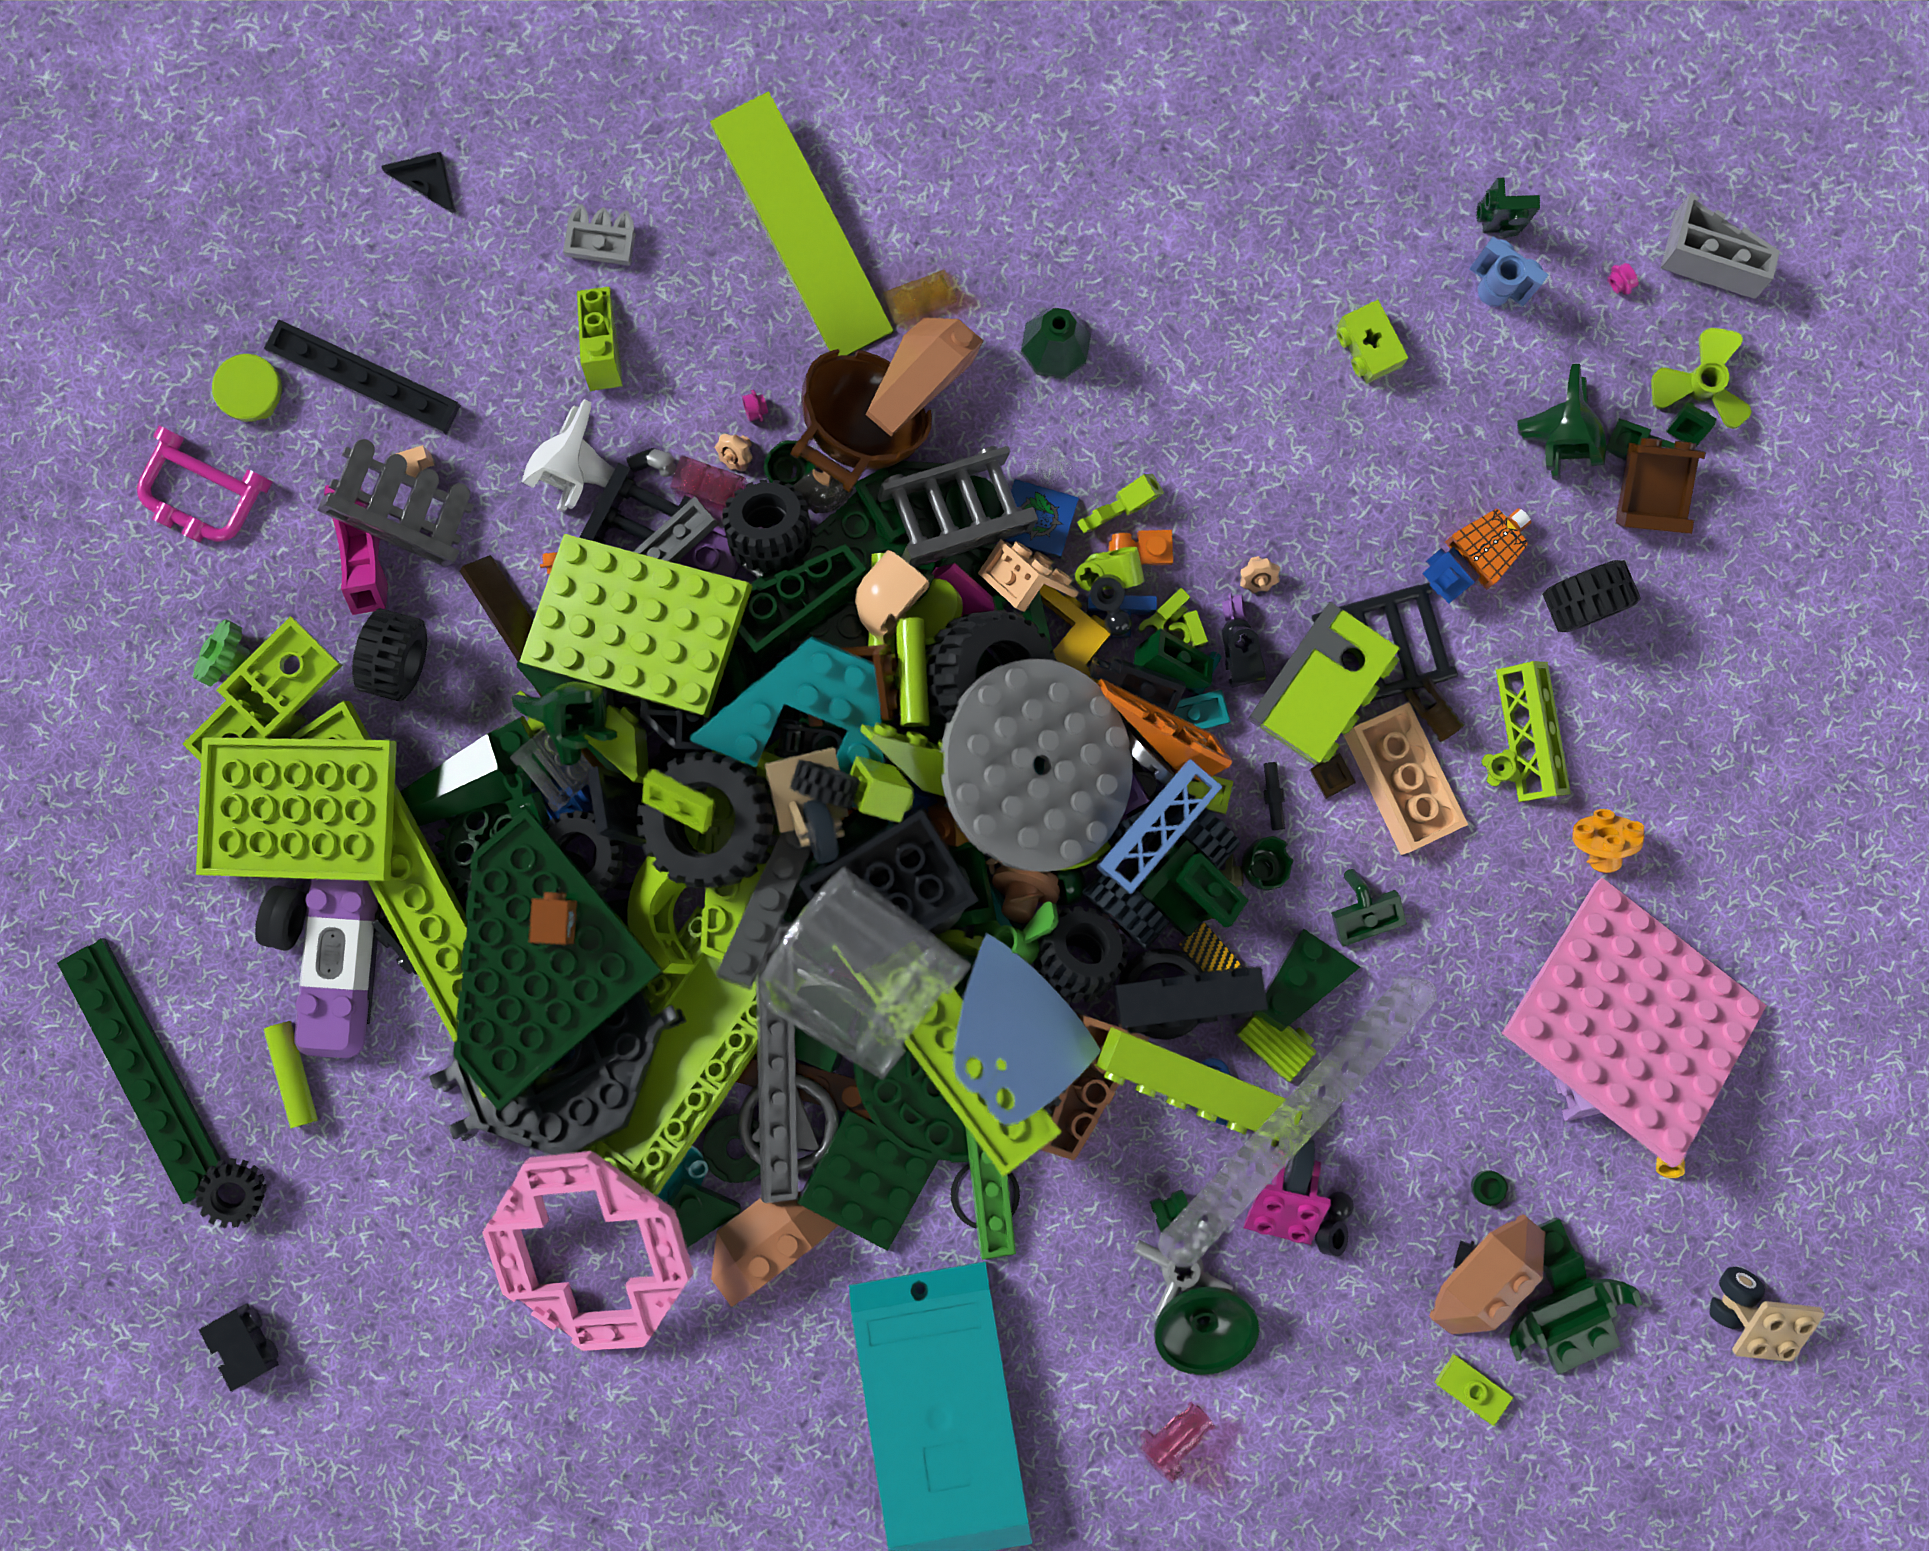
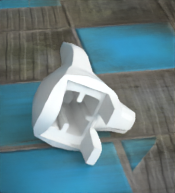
[522,399,615,512]

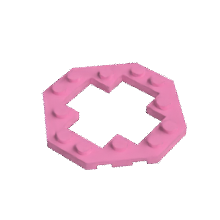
[482,1151,694,1351]

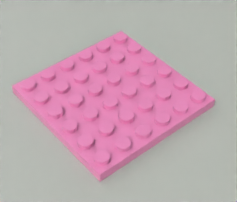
[1502,878,1767,1167]

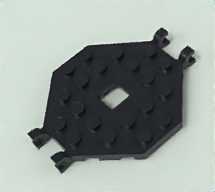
[429,972,687,1155]

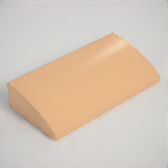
[1344,702,1468,855]

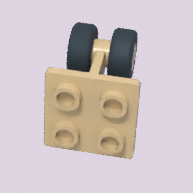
[1709,1267,1825,1362]

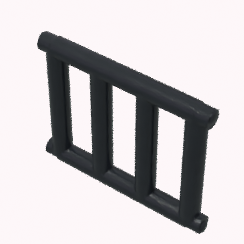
[1312,583,1458,702]

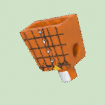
[1445,508,1531,590]

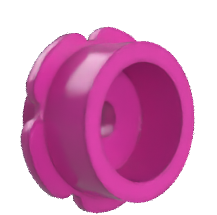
[1608,263,1639,295]
[742,390,768,422]

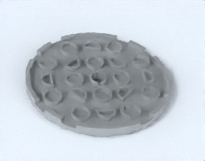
[941,659,1133,872]

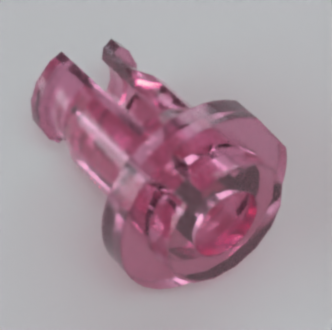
[1139,1401,1215,1484]

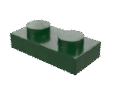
[854,468,920,544]

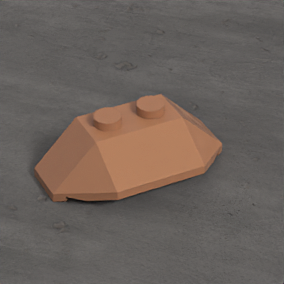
[711,1191,839,1307]
[1429,1214,1545,1334]

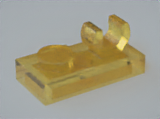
[883,269,957,325]

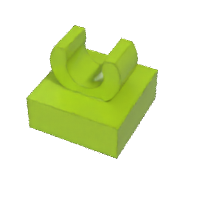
[1167,610,1208,649]

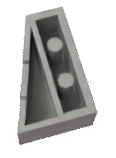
[1660,192,1780,299]

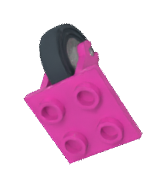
[1244,1135,1331,1245]

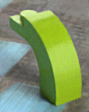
[627,856,694,975]

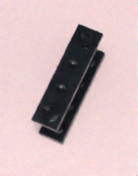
[579,463,691,545]

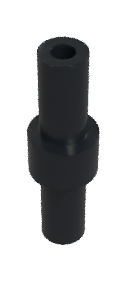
[1263,762,1285,831]

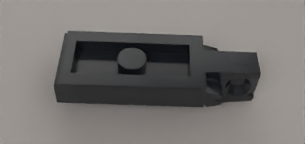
[1089,658,1186,714]

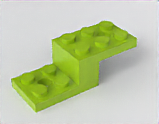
[182,616,343,762]

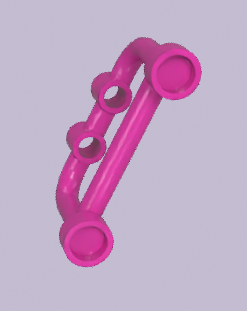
[137,425,273,543]

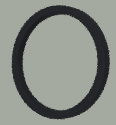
[951,1163,1020,1229]

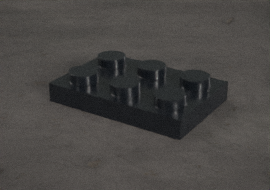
[587,766,647,847]

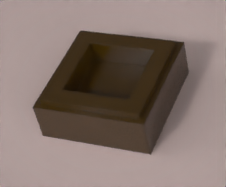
[1309,753,1356,799]

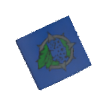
[1003,479,1079,559]

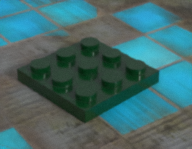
[796,1109,938,1251]

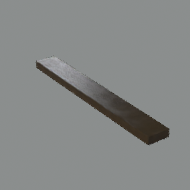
[459,555,606,771]

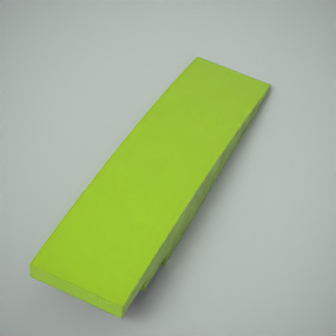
[710,91,894,356]

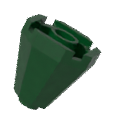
[1021,308,1091,379]

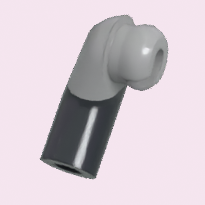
[626,448,677,477]

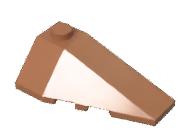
[866,318,984,436]

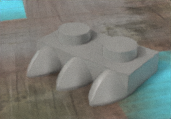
[563,204,636,266]

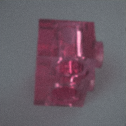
[670,455,748,512]

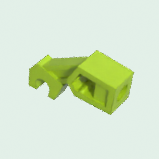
[1077,473,1164,533]

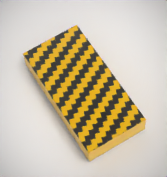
[1178,922,1243,972]

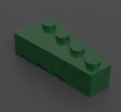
[737,544,867,665]

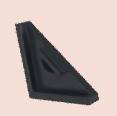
[381,152,456,213]

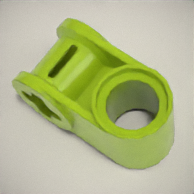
[1075,546,1145,591]

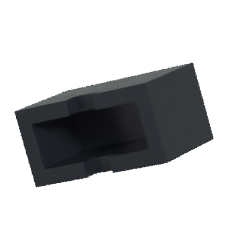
[199,1303,279,1392]

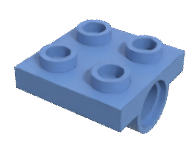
[1469,236,1549,307]

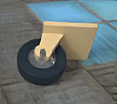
[765,748,849,864]

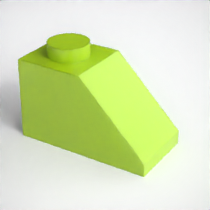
[585,705,649,784]

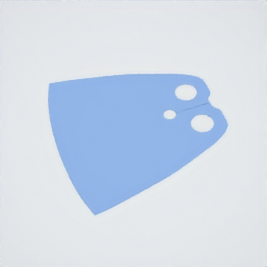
[954,933,1101,1125]

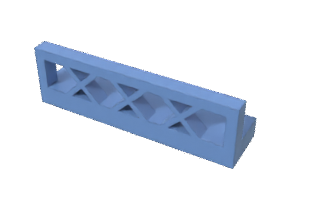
[1096,759,1222,894]

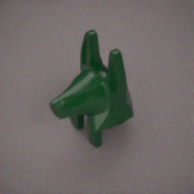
[1517,364,1607,480]
[512,682,617,766]

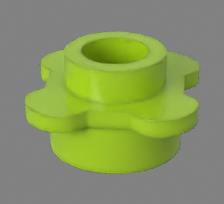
[1482,749,1520,787]

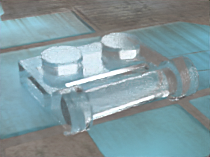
[510,727,593,812]

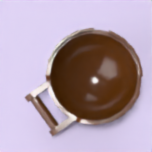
[791,349,932,493]

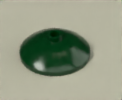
[1154,1287,1259,1375]

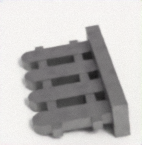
[317,439,474,567]

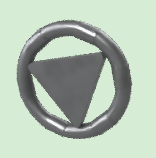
[738,1074,839,1174]

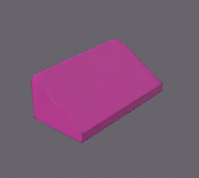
[932,563,994,618]

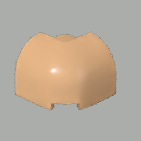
[855,550,929,645]

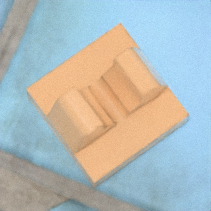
[390,445,434,478]

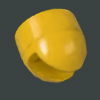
[1656,1156,1685,1178]

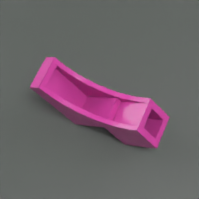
[324,485,388,615]

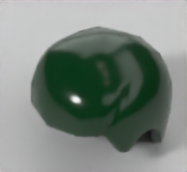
[764,440,816,491]
[1242,836,1294,891]
[1048,867,1085,906]

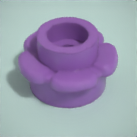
[1222,593,1247,621]

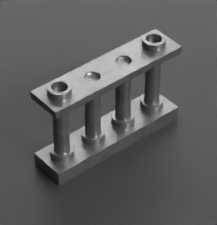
[877,446,1038,568]

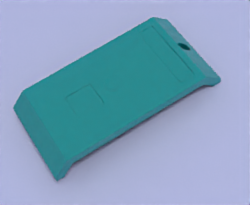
[849,1261,1032,1551]

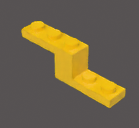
[1040,584,1128,722]

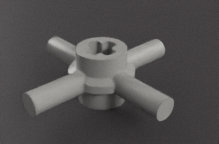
[1133,1219,1233,1316]

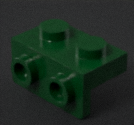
[1476,177,1540,237]

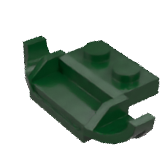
[1509,1277,1643,1375]

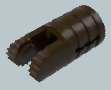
[1403,675,1465,742]

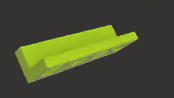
[1496,661,1571,802]

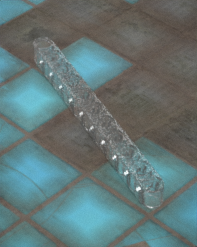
[1158,975,1437,1267]

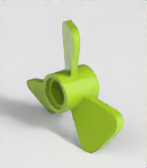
[1651,328,1751,429]

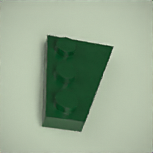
[1253,929,1361,1032]

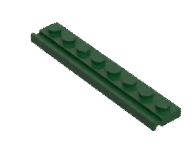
[57,938,222,1205]

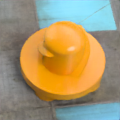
[1572,809,1644,873]

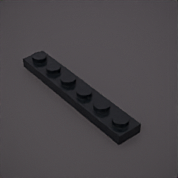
[264,319,461,435]

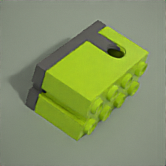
[1247,602,1400,766]

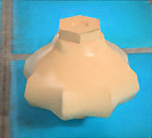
[714,433,753,471]
[1240,556,1280,594]

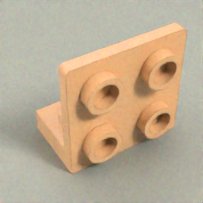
[978,539,1079,612]

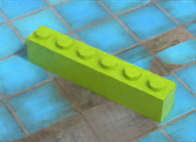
[1095,1027,1305,1147]

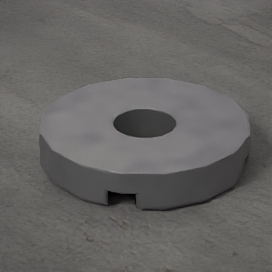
[1127,730,1176,786]

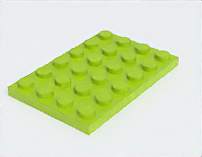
[519,534,752,718]
[196,738,397,881]

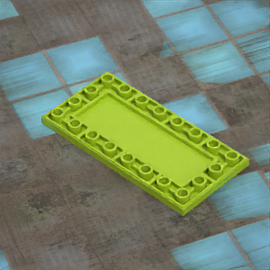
[582,906,805,1196]

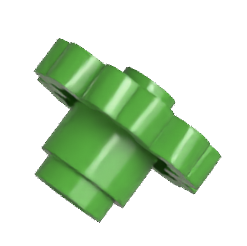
[193,619,252,687]

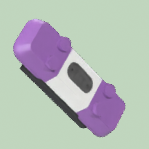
[294,879,381,1058]

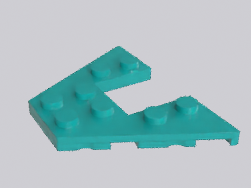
[690,637,886,820]

